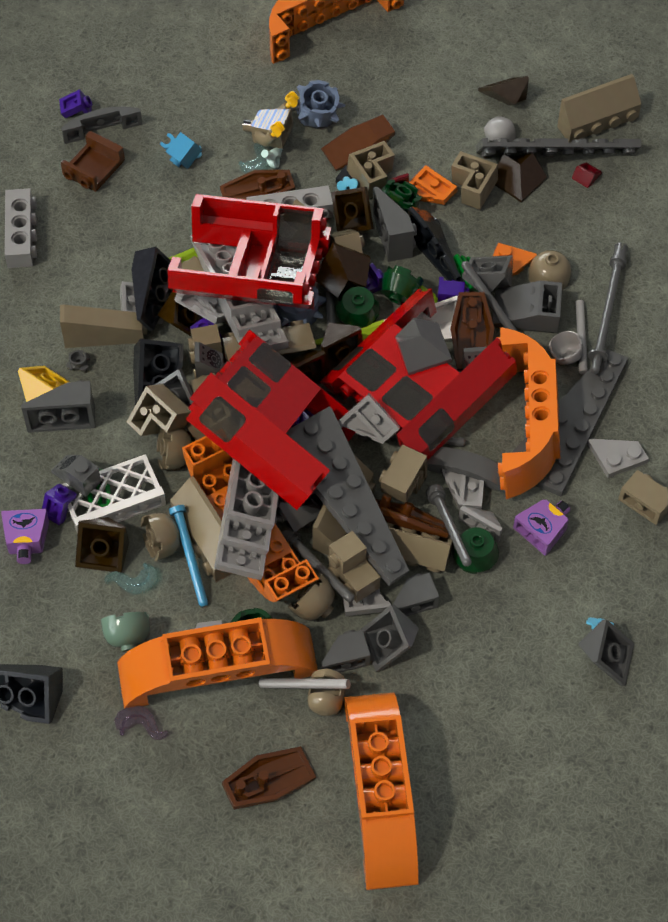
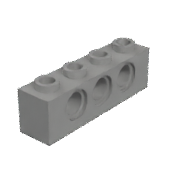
[246,185,333,218]
[5,188,37,268]

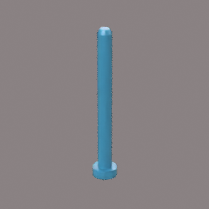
[169,505,208,607]

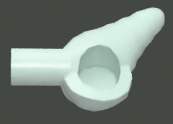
[261,147,283,169]

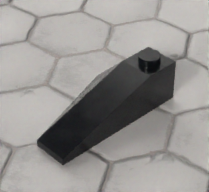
[408,207,460,282]
[131,246,173,331]
[133,339,184,405]
[0,664,63,724]

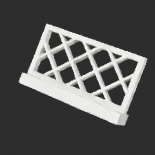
[62,454,166,533]

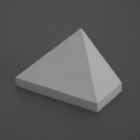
[459,506,502,542]

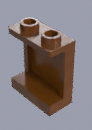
[61,131,125,192]

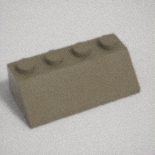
[557,74,641,143]
[221,320,316,362]
[313,455,376,555]
[169,476,233,582]
[386,521,453,572]

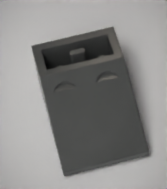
[493,281,562,333]

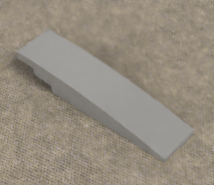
[190,235,289,355]
[214,397,278,580]

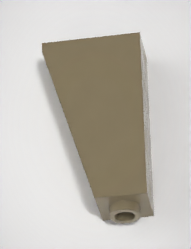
[60,305,148,348]

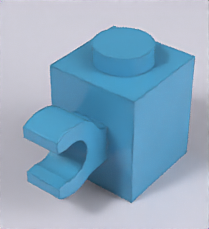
[160,132,202,169]

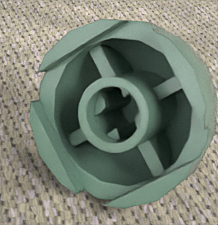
[101,612,150,652]

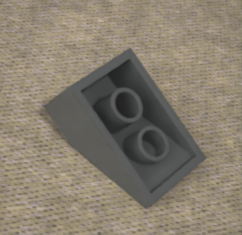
[373,187,417,262]
[21,381,95,433]

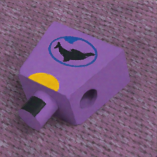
[513,499,570,556]
[1,509,49,564]

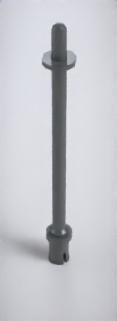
[588,242,628,374]

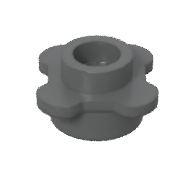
[66,350,90,372]

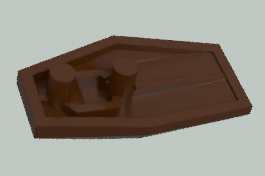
[321,115,395,171]
[220,170,296,200]
[450,292,494,369]
[375,494,449,538]
[222,746,316,810]

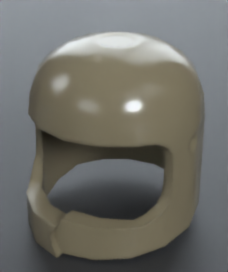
[307,668,345,716]

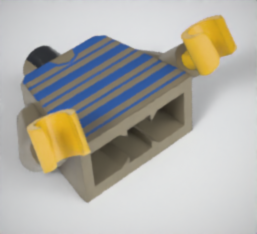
[243,91,299,149]

